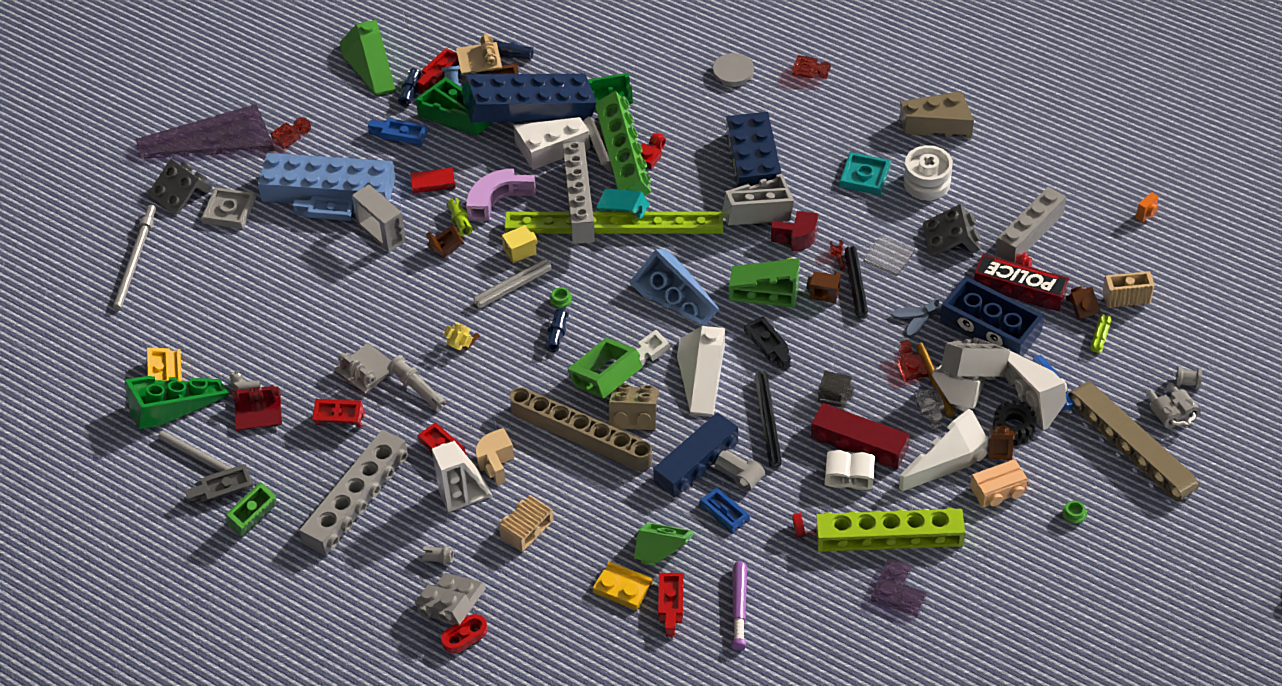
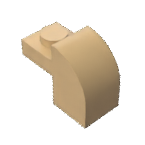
[476,428,514,486]

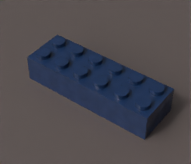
[461,73,597,123]

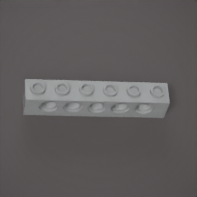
[563,142,595,244]
[299,429,408,556]

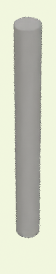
[158,431,231,472]

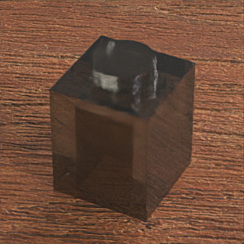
[818,370,855,408]

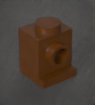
[806,271,841,303]

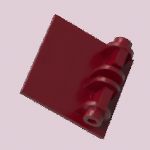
[232,385,282,431]

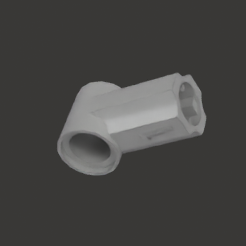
[715,450,765,492]

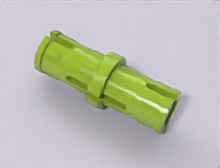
[447,198,473,236]

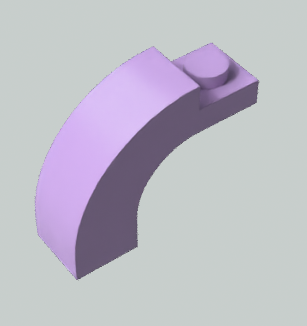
[466,169,536,221]

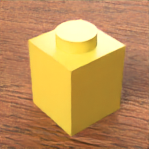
[502,225,538,264]

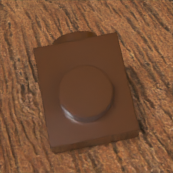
[426,225,465,258]
[1065,285,1101,320]
[988,426,1015,460]

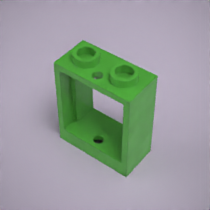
[567,337,642,399]

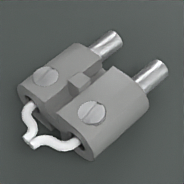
[1146,383,1201,428]

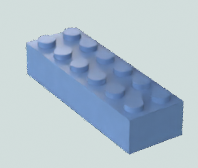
[258,153,395,204]

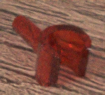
[830,240,845,270]

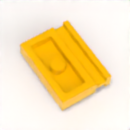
[146,348,182,381]
[593,561,653,611]

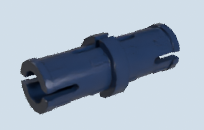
[493,40,534,60]
[398,68,421,107]
[545,308,569,352]

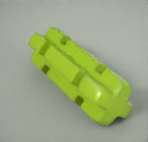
[1090,314,1111,353]

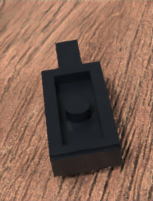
[744,316,791,371]

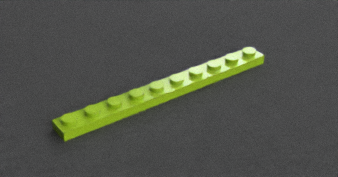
[505,212,723,234]

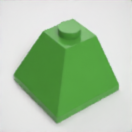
[634,522,694,565]

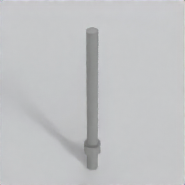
[113,205,156,310]

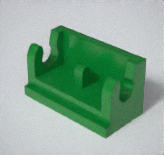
[588,73,633,110]

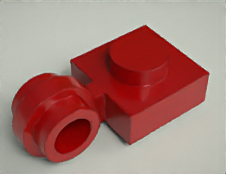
[641,132,666,169]

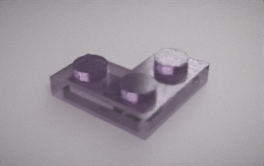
[871,558,926,617]

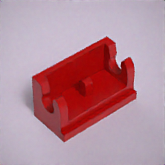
[312,399,365,427]

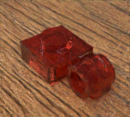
[270,117,311,149]

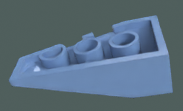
[629,249,719,326]

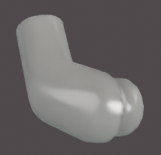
[229,371,261,391]

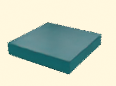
[839,152,891,196]

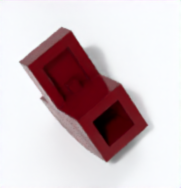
[771,211,819,251]

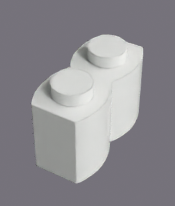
[825,450,875,490]

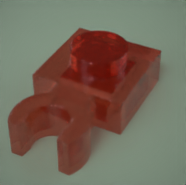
[792,55,831,79]

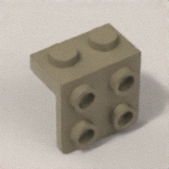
[609,384,659,430]

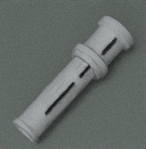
[387,355,447,412]

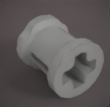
[1175,366,1202,390]

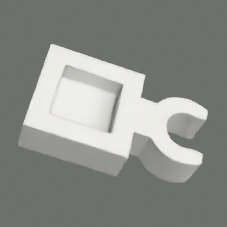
[636,330,671,366]

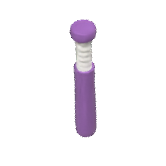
[731,561,747,651]

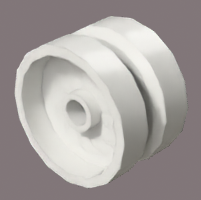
[904,145,953,201]

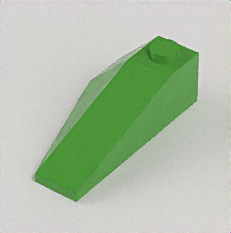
[339,20,396,96]

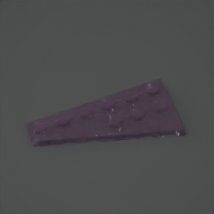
[135,104,275,159]

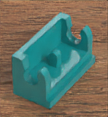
[596,189,650,219]

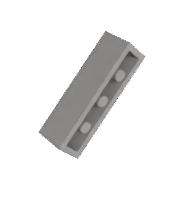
[995,187,1066,263]

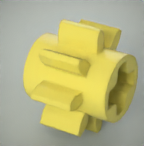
[443,322,473,350]

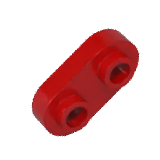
[441,614,488,654]

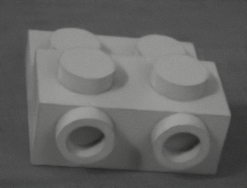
[415,573,486,625]

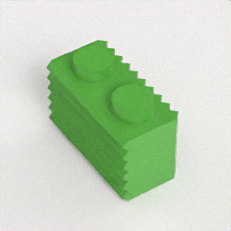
[225,482,276,537]

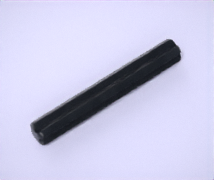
[845,246,868,319]

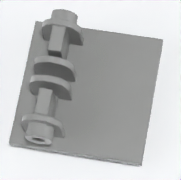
[334,343,391,394]

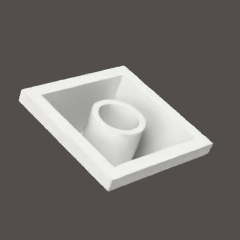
[932,365,985,411]

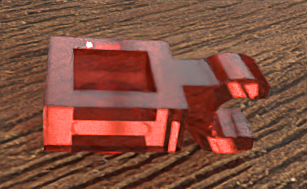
[898,340,927,382]

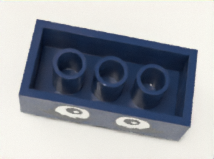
[726,112,782,187]
[940,276,1044,357]

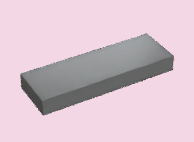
[583,116,613,174]

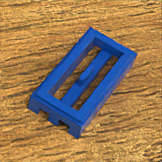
[699,487,750,534]

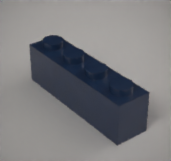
[653,412,739,498]

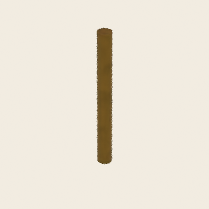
[915,343,955,418]

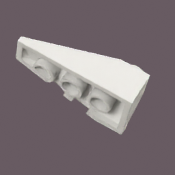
[677,326,725,417]
[1005,351,1068,430]
[899,409,988,491]

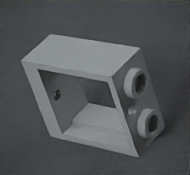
[352,184,406,253]

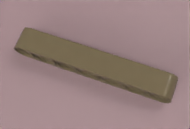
[1068,381,1199,502]
[510,387,652,471]

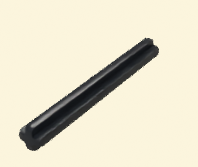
[755,371,782,468]

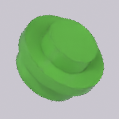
[550,287,572,308]
[1062,500,1087,524]

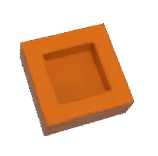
[1136,192,1159,223]

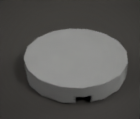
[713,53,754,87]

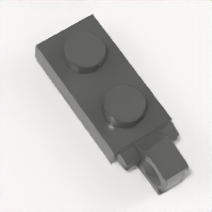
[185,464,254,504]

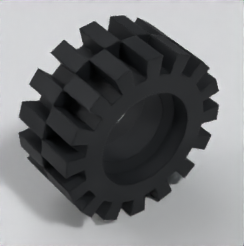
[993,400,1037,445]

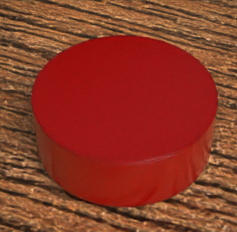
[792,512,806,538]

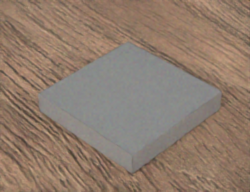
[201,187,256,229]

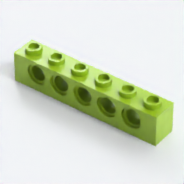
[816,508,965,552]

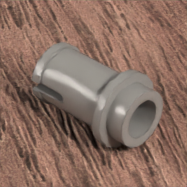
[422,546,454,565]

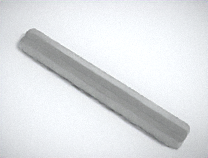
[473,259,552,308]

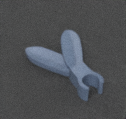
[892,298,941,337]

